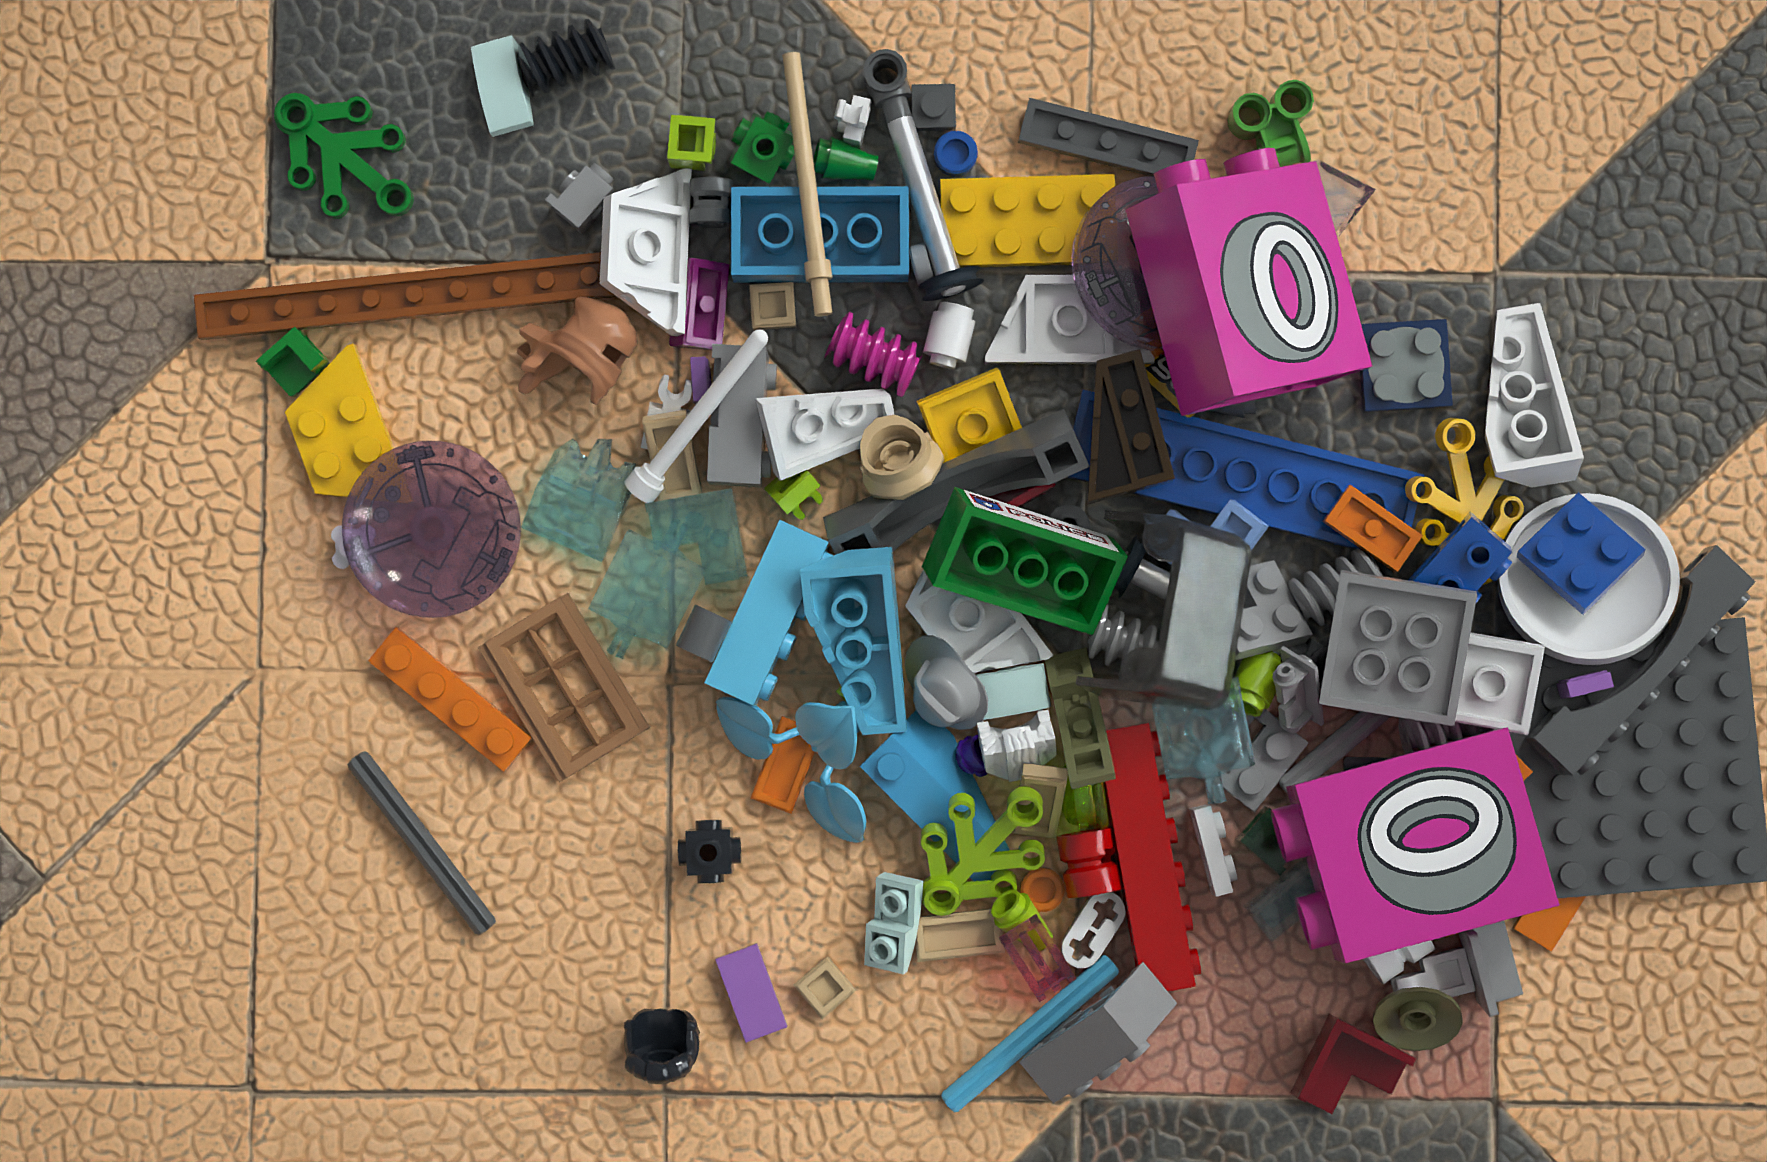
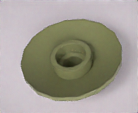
[1373,987,1463,1051]

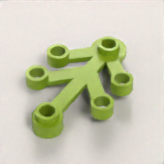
[921,786,1045,916]

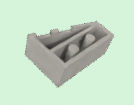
[707,344,777,488]

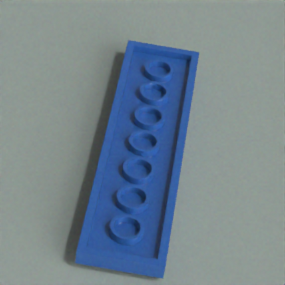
[1068,390,1425,551]

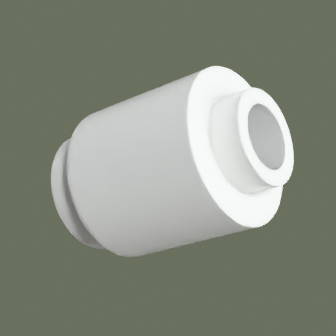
[923,302,975,369]

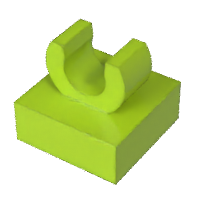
[764,470,823,520]

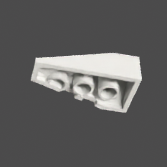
[1485,303,1584,488]

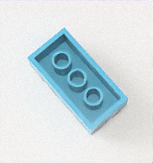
[704,519,833,706]

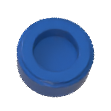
[934,131,978,177]

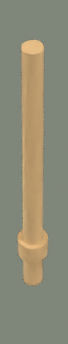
[782,52,832,317]

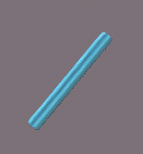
[941,955,1119,1112]

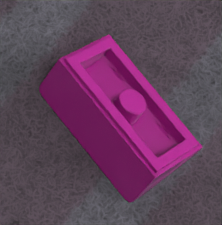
[669,258,730,350]

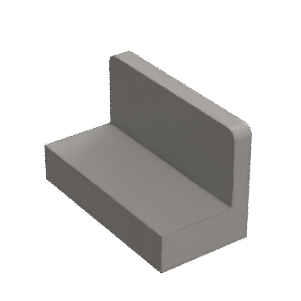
[1459,921,1523,1017]

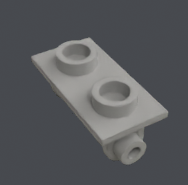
[1273,646,1324,733]

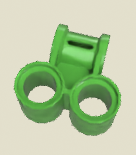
[1227,80,1314,167]

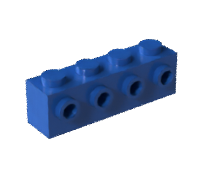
[1408,512,1512,604]

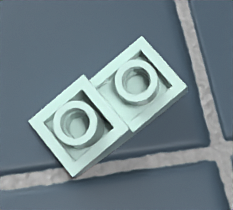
[471,35,534,137]
[975,663,1051,720]
[864,872,923,974]

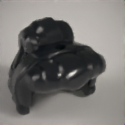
[624,1008,700,1084]

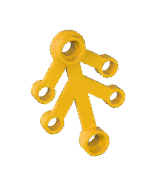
[1405,418,1524,585]

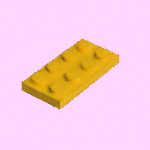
[940,174,1118,268]

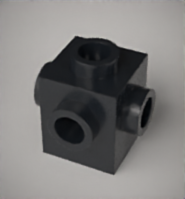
[678,820,742,883]

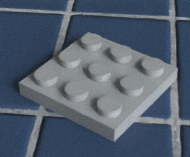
[1319,570,1477,726]

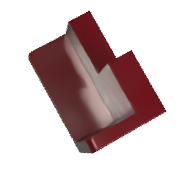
[1290,1013,1416,1114]

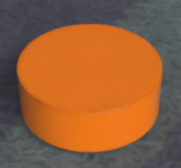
[1020,867,1065,912]

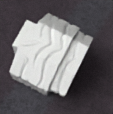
[977,709,1056,782]

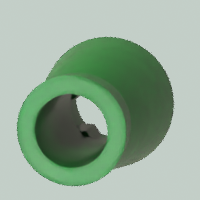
[813,136,878,181]

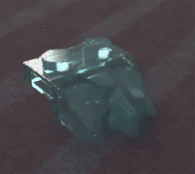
[521,438,636,562]

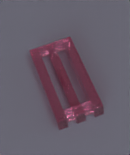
[999,914,1077,1002]

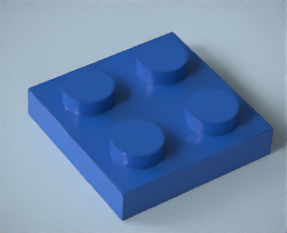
[1516,492,1646,615]

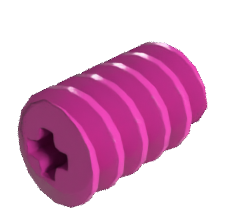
[824,311,923,397]

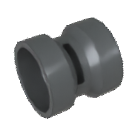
[689,177,733,228]

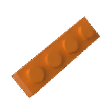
[368,627,533,772]

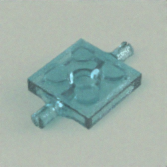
[588,518,707,659]
[1149,652,1255,804]

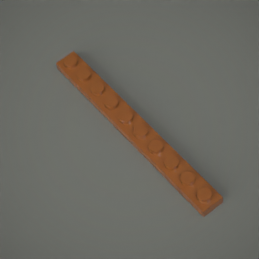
[194,252,617,340]

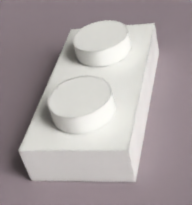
[1189,805,1237,897]

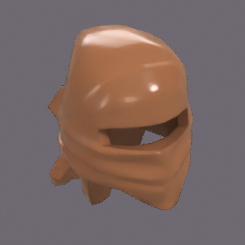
[517,296,638,405]

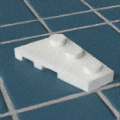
[755,389,895,481]

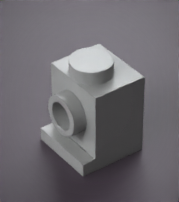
[545,163,615,235]

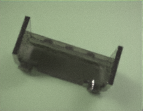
[1076,510,1252,710]

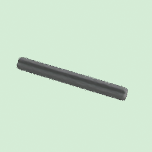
[347,751,496,935]

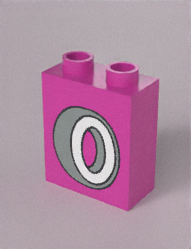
[1126,148,1373,416]
[1271,727,1559,963]

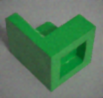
[256,326,331,397]

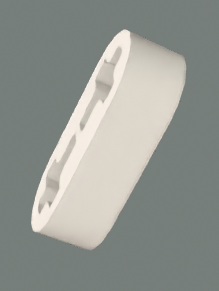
[1061,892,1125,968]

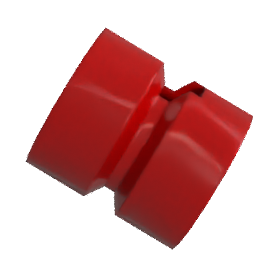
[1056,827,1123,898]

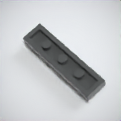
[1018,98,1199,177]

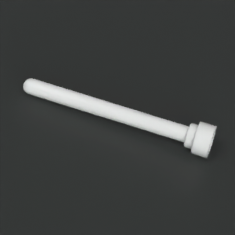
[624,329,768,503]

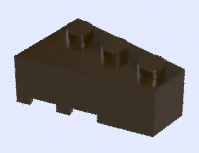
[1087,349,1175,505]

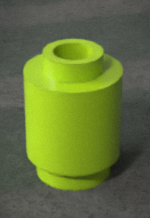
[1228,651,1282,717]

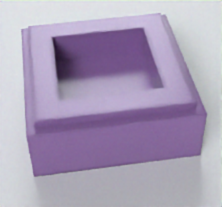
[690,356,712,405]
[1556,670,1614,699]

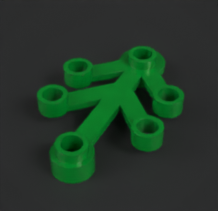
[274,93,414,219]

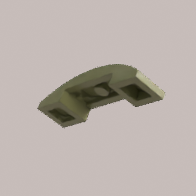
[1045,647,1116,789]

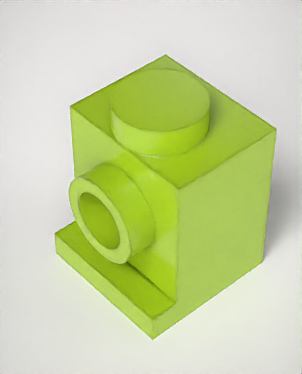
[667,115,716,171]

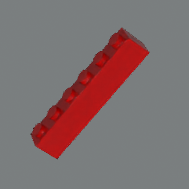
[1102,723,1201,992]

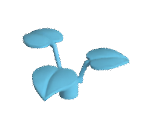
[716,697,866,843]

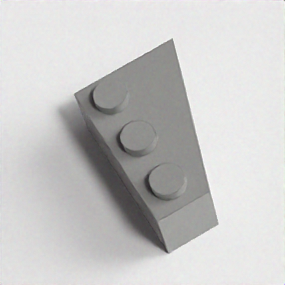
[1019,962,1177,1104]

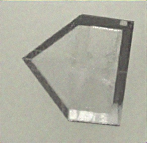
[1310,160,1376,238]

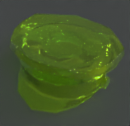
[1062,762,1109,830]

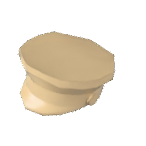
[860,415,944,500]

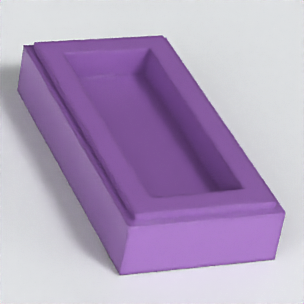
[715,943,788,1042]

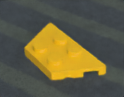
[285,343,414,504]

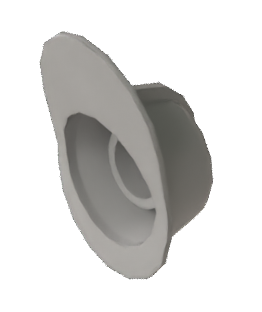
[905,635,988,730]

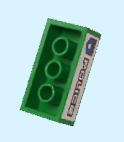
[921,487,1128,635]

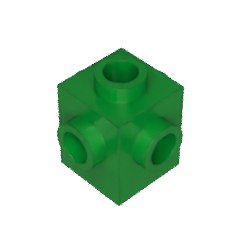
[729,111,795,184]

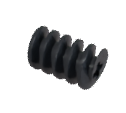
[518,19,616,97]

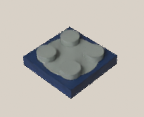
[1360,319,1453,413]

